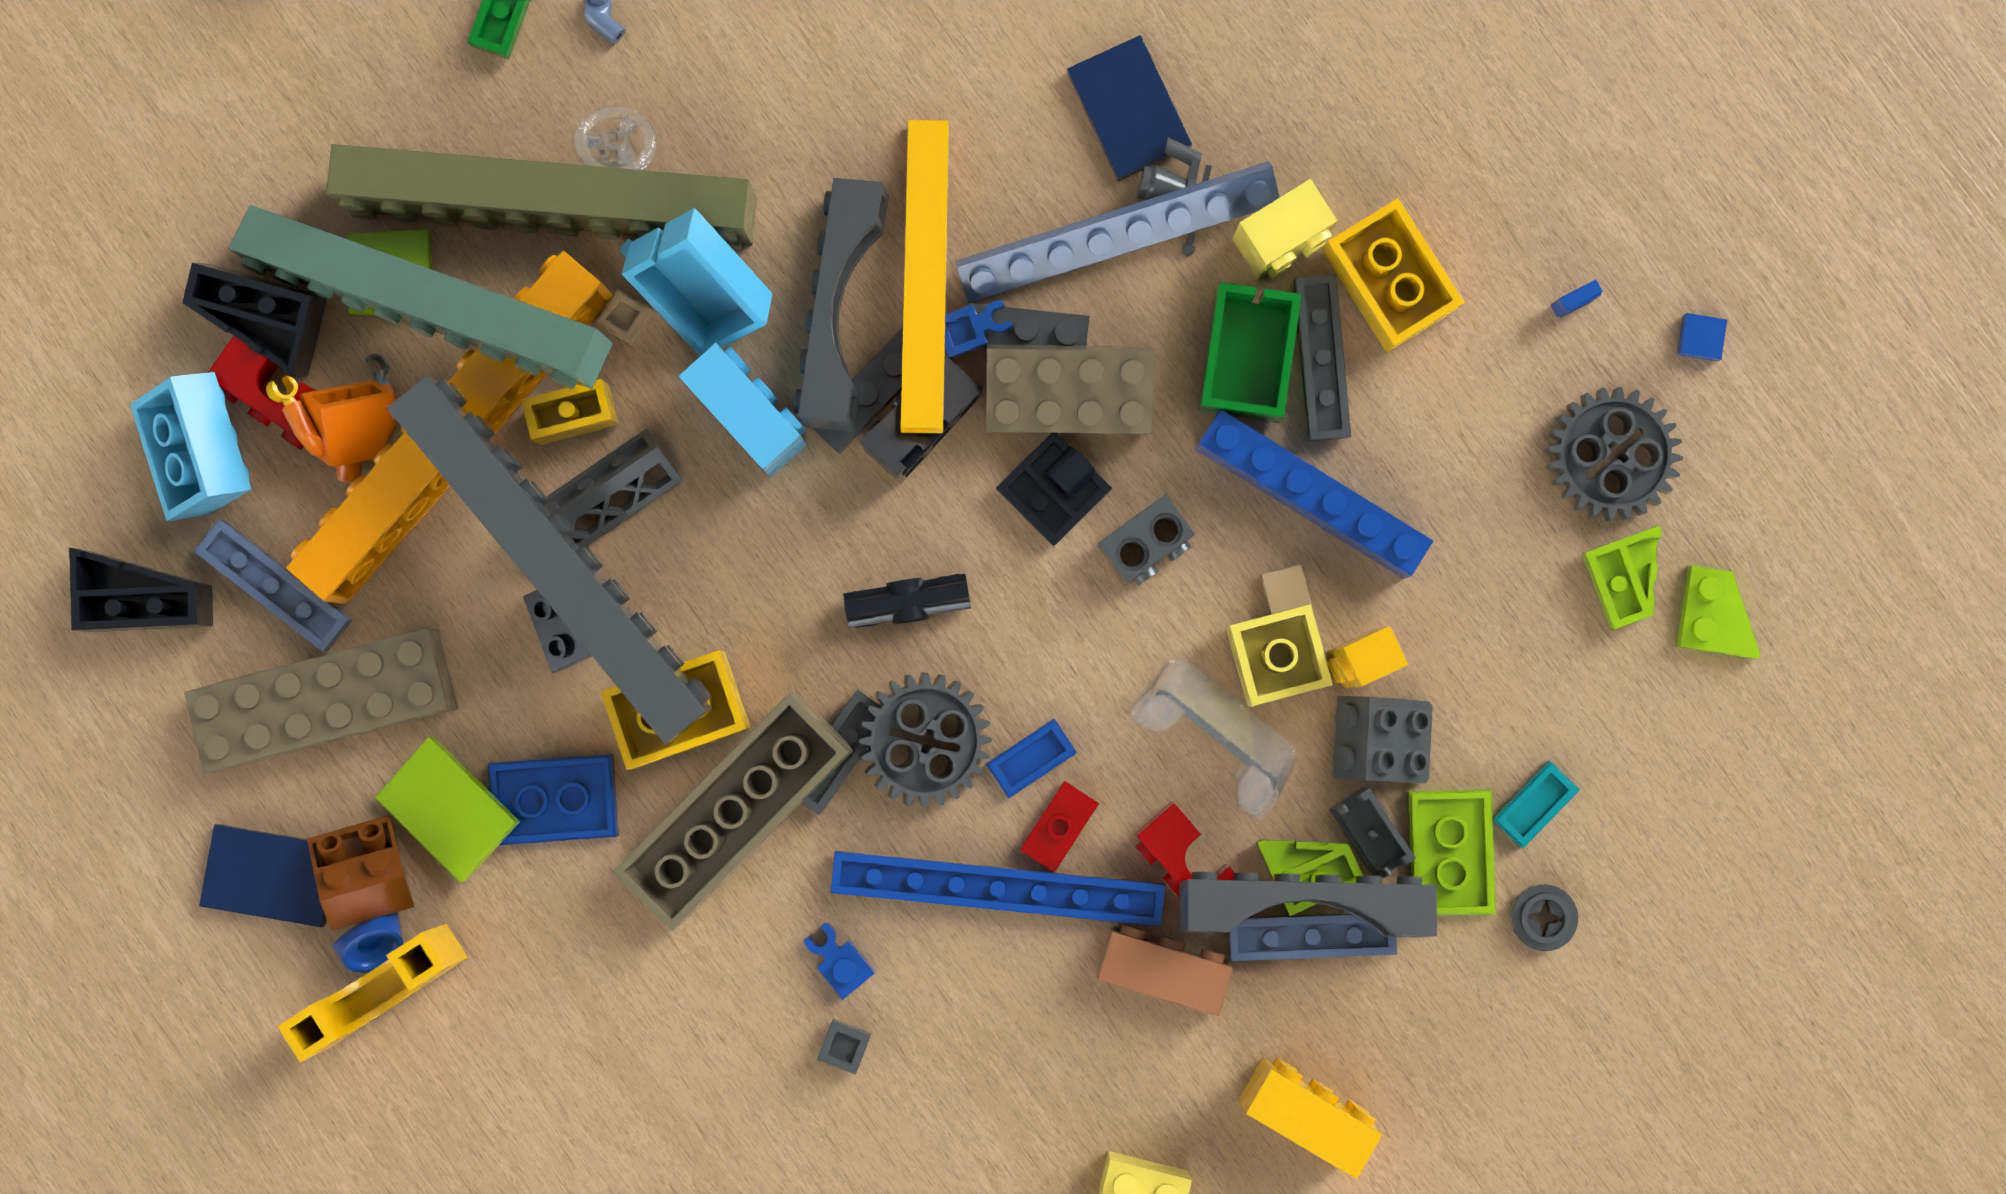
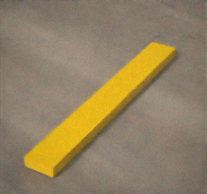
[901,120,949,433]

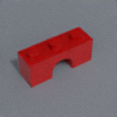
[207,335,317,450]
[1135,801,1235,897]

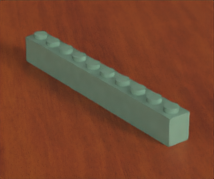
[228,205,613,389]

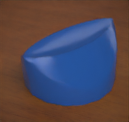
[332,912,403,973]

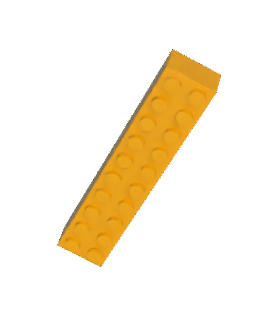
[286,250,612,605]

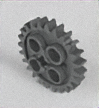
[1545,387,1683,521]
[856,672,992,808]

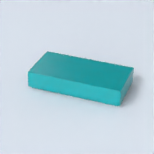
[1492,761,1580,849]

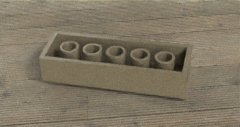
[184,628,458,773]
[612,691,855,931]

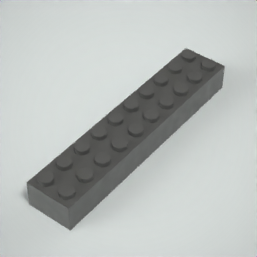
[387,375,712,745]

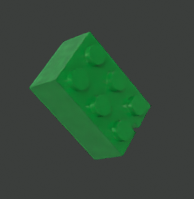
[1198,282,1302,423]

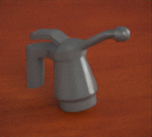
[1136,137,1212,256]

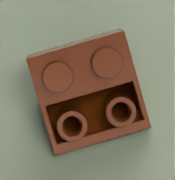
[307,815,414,931]

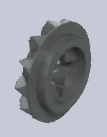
[1510,884,1578,951]

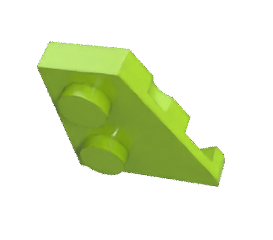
[1581,525,1662,630]
[1676,565,1760,659]
[1256,840,1363,916]

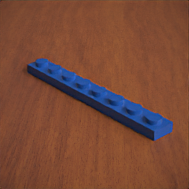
[830,851,1165,926]

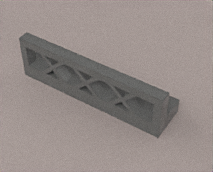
[544,428,683,547]

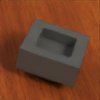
[817,1019,872,1075]

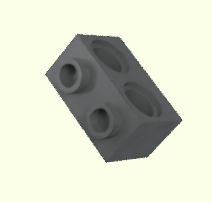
[1097,494,1195,586]

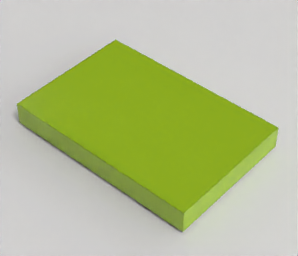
[375,737,520,883]
[1406,789,1496,916]

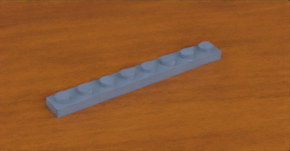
[955,161,1280,303]

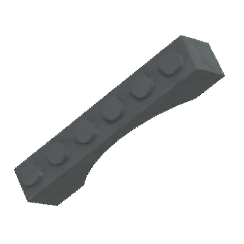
[794,178,889,432]
[1179,872,1437,938]

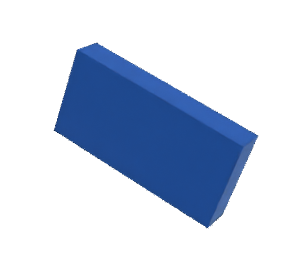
[986,719,1077,799]

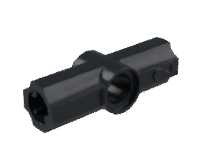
[843,574,971,629]

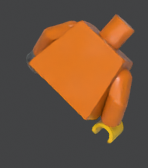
[266,354,398,482]

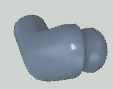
[584,0,626,45]

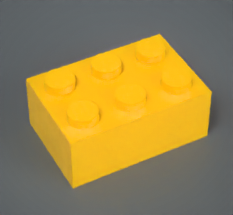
[1321,198,1465,353]
[600,650,751,770]
[1238,1057,1383,1179]

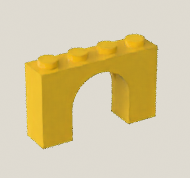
[277,923,468,1063]

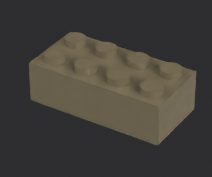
[986,345,1154,434]

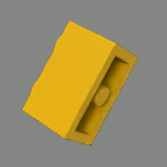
[521,379,619,446]

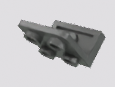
[1333,696,1433,783]

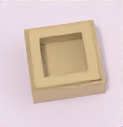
[595,288,654,346]
[1260,565,1311,615]

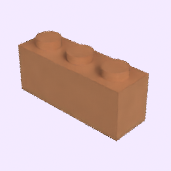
[1097,924,1233,1016]

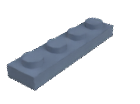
[194,519,352,652]
[1228,913,1397,961]

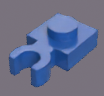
[945,300,1013,359]
[804,922,875,1000]

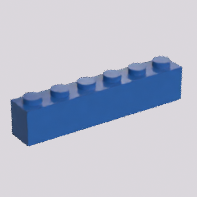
[1195,409,1433,579]

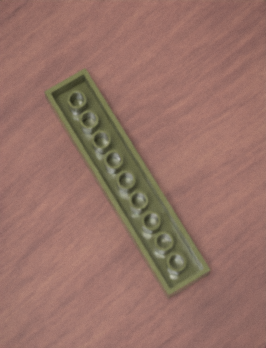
[326,144,757,250]

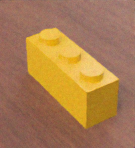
[1326,626,1408,688]

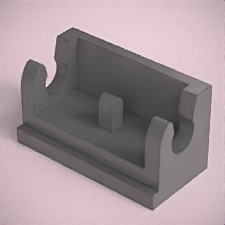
[1329,787,1416,878]

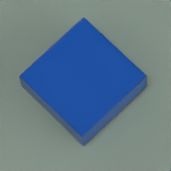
[1551,279,1603,318]
[1677,313,1727,362]

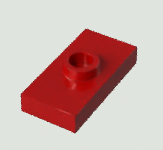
[1020,780,1099,873]

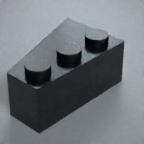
[182,263,327,377]
[860,356,983,484]
[69,547,213,632]

